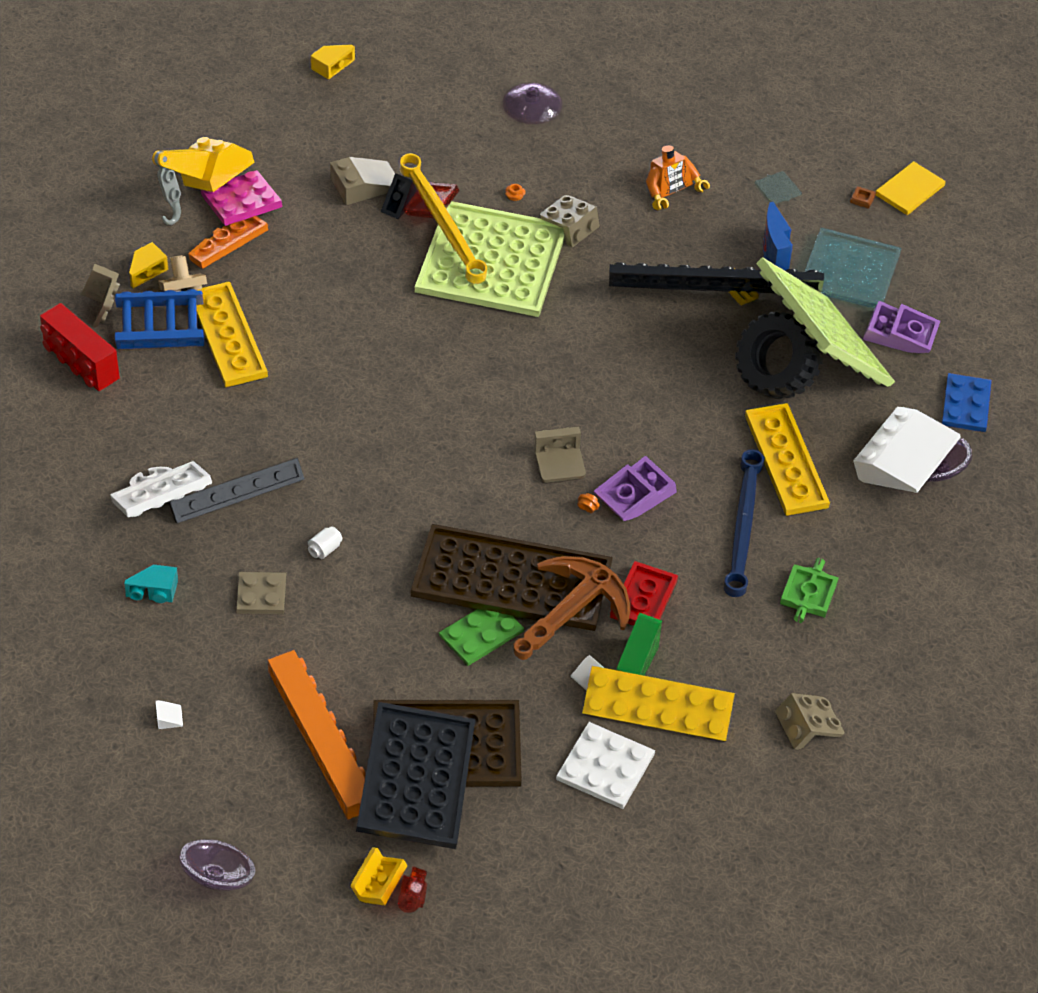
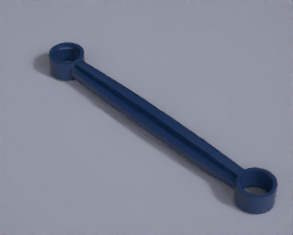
[724,449,764,597]

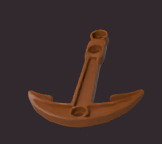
[514,556,630,660]

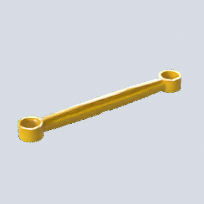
[400,153,487,284]

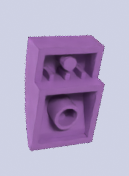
[863,301,940,353]
[594,456,677,521]

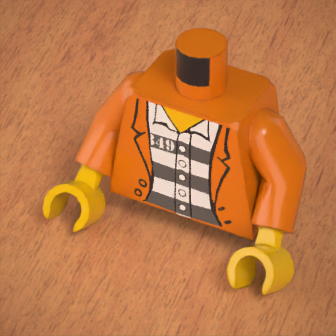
[646,146,710,210]

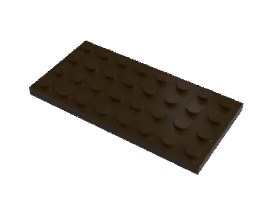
[411,524,613,631]

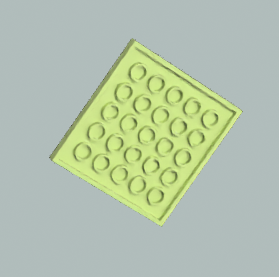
[415,201,565,317]
[756,257,895,387]

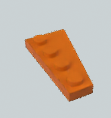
[188,216,269,269]

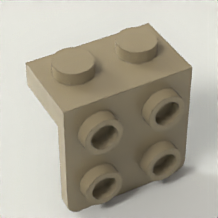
[540,195,600,248]
[81,264,120,327]
[534,427,586,483]
[775,693,844,750]

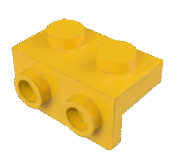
[351,847,407,905]

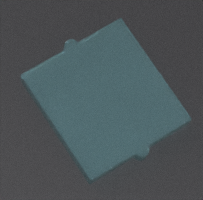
[755,171,802,204]

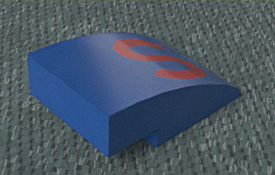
[763,202,793,271]

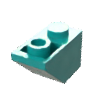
[124,565,178,603]

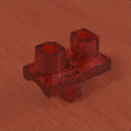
[398,866,427,913]

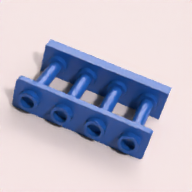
[115,289,204,349]

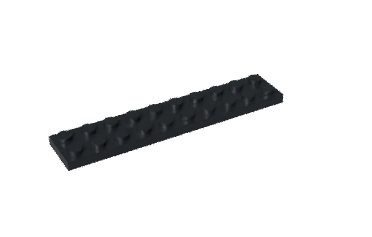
[609,262,824,294]

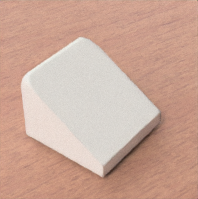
[571,655,604,691]
[156,701,183,729]

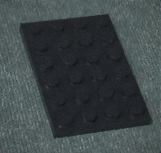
[356,702,475,849]

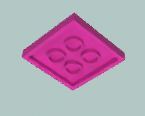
[200,171,282,226]

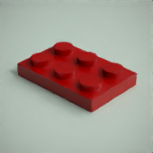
[610,561,678,626]

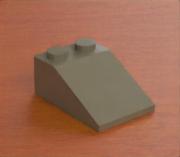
[330,157,395,205]

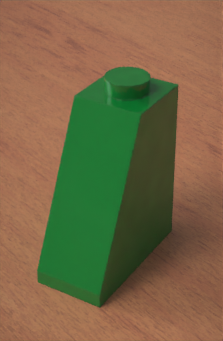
[616,613,662,676]

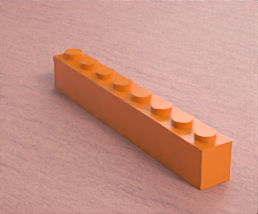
[268,650,366,820]

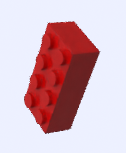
[40,303,120,391]

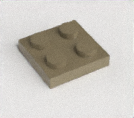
[237,572,286,614]

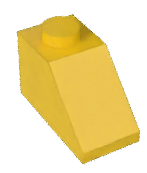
[311,45,355,79]
[129,242,168,288]

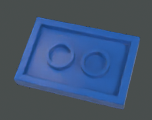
[942,373,992,432]

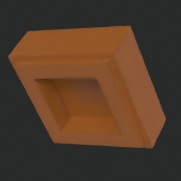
[850,186,876,209]

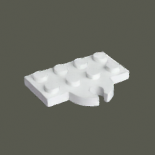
[110,461,212,517]

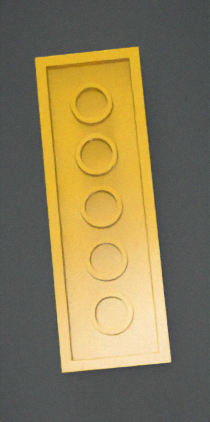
[196,282,268,387]
[745,403,830,516]
[582,666,735,741]

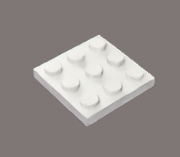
[556,722,655,809]

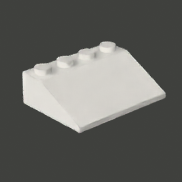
[853,406,961,493]

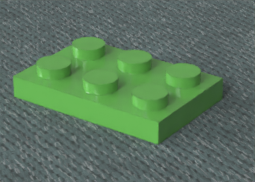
[439,609,524,666]

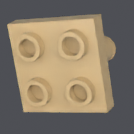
[158,255,207,292]

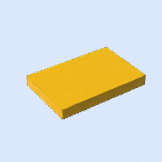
[876,161,946,215]

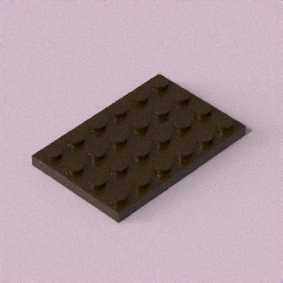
[373,700,522,787]

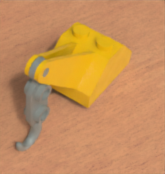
[152,137,254,225]

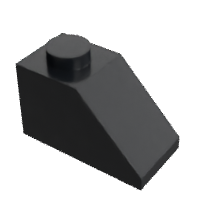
[380,173,419,219]

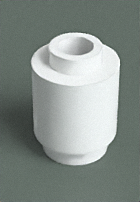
[308,526,342,559]

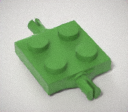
[780,558,839,623]

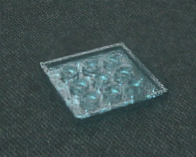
[805,228,902,308]

